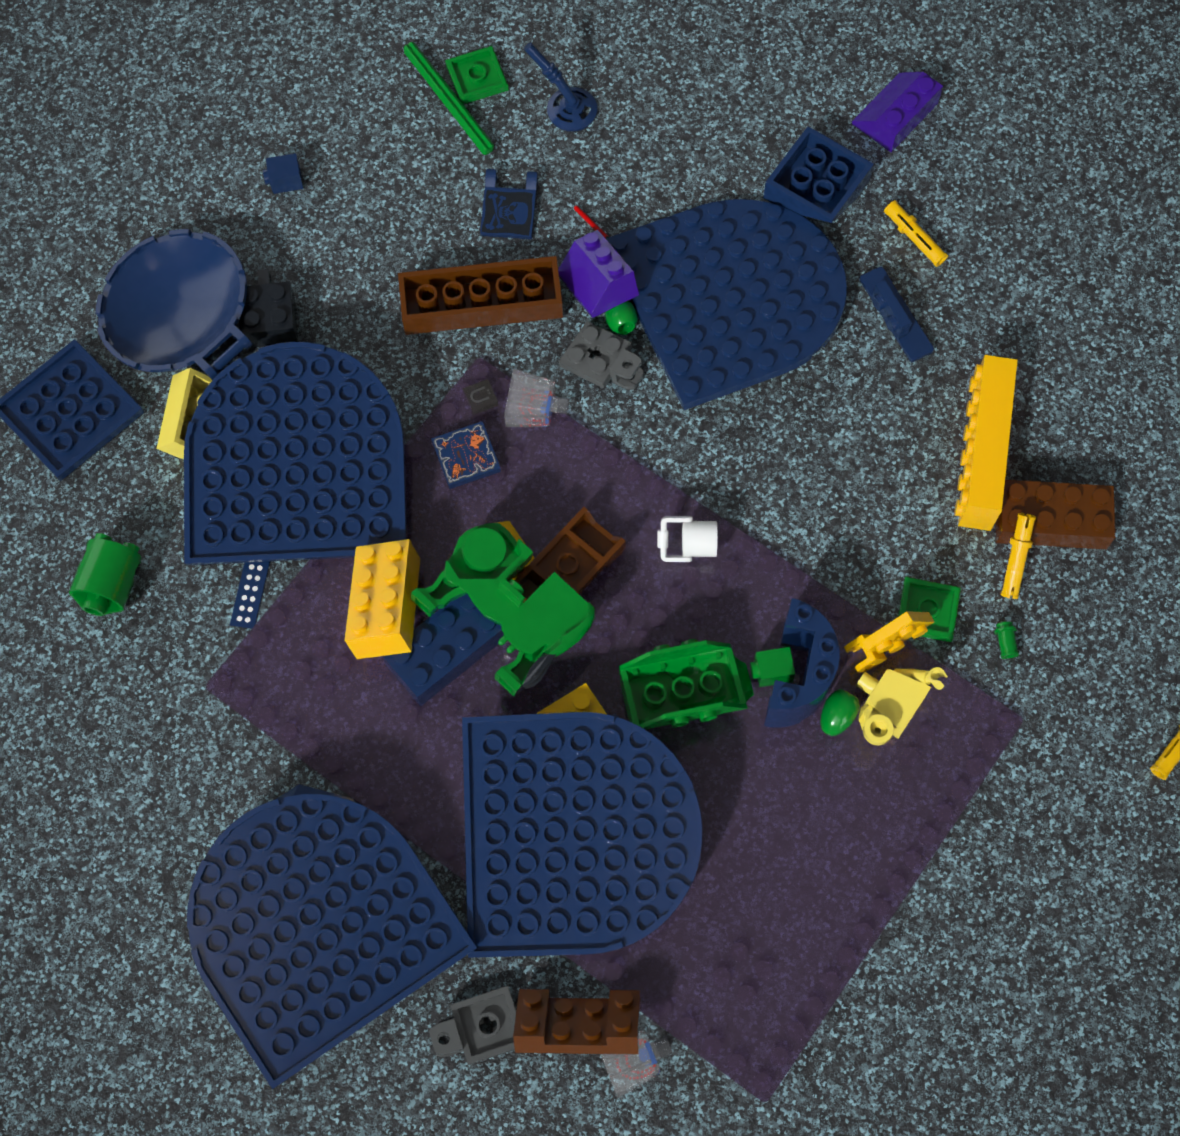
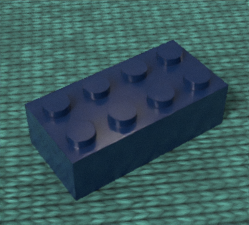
[382,594,504,706]

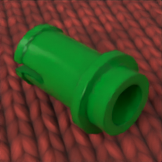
[994,622,1019,659]

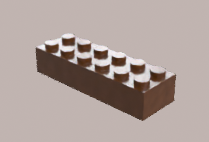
[398,256,563,335]

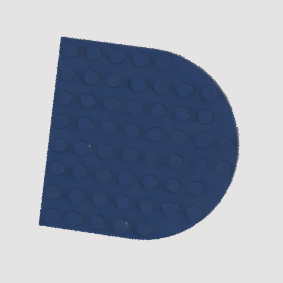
[606,199,847,410]
[184,342,407,565]
[462,712,703,958]
[187,794,477,1089]

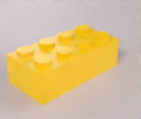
[345,539,420,659]

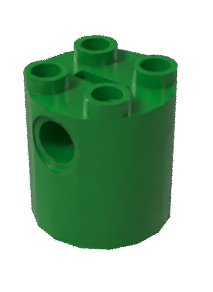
[69,533,142,616]

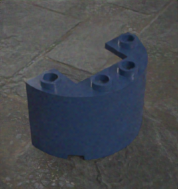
[764,598,840,728]

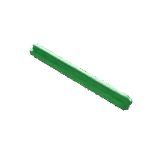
[403,42,494,155]

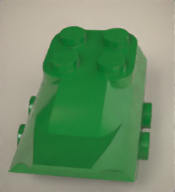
[619,639,754,729]

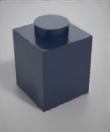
[263,153,304,194]

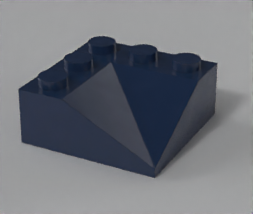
[763,126,874,223]

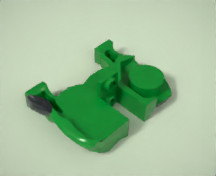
[411,523,595,696]

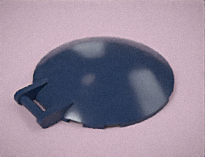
[95,229,253,380]

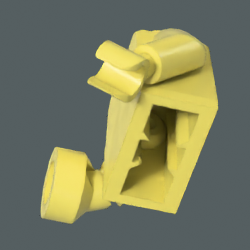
[856,667,948,746]

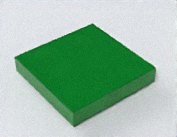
[445,46,509,104]
[898,577,961,642]

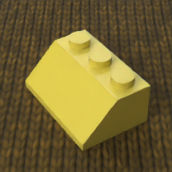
[156,368,212,459]

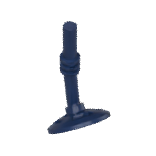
[524,42,597,132]

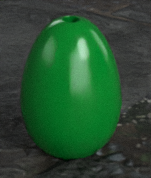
[605,300,638,335]
[820,689,860,736]

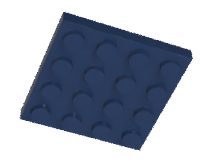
[0,339,144,482]

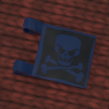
[480,169,538,239]

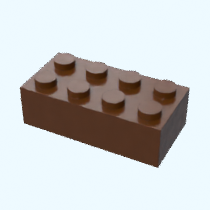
[995,480,1115,550]

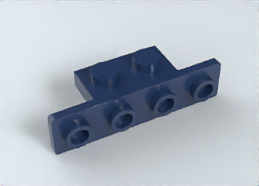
[860,267,934,362]

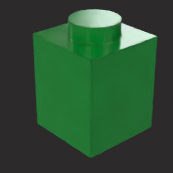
[750,647,795,687]

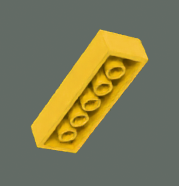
[954,355,1018,531]

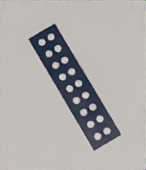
[230,561,270,629]

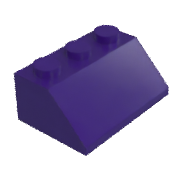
[852,72,943,152]
[558,230,639,318]

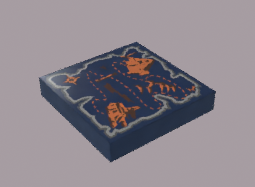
[431,421,501,489]

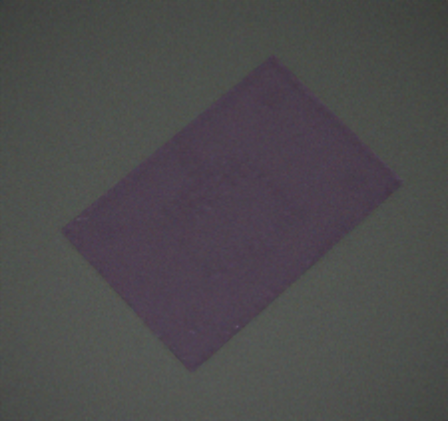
[206,358,1023,1102]

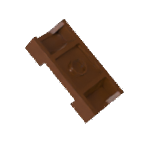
[515,507,626,603]
[513,989,641,1054]

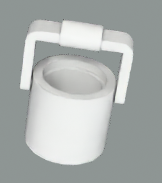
[657,516,717,562]

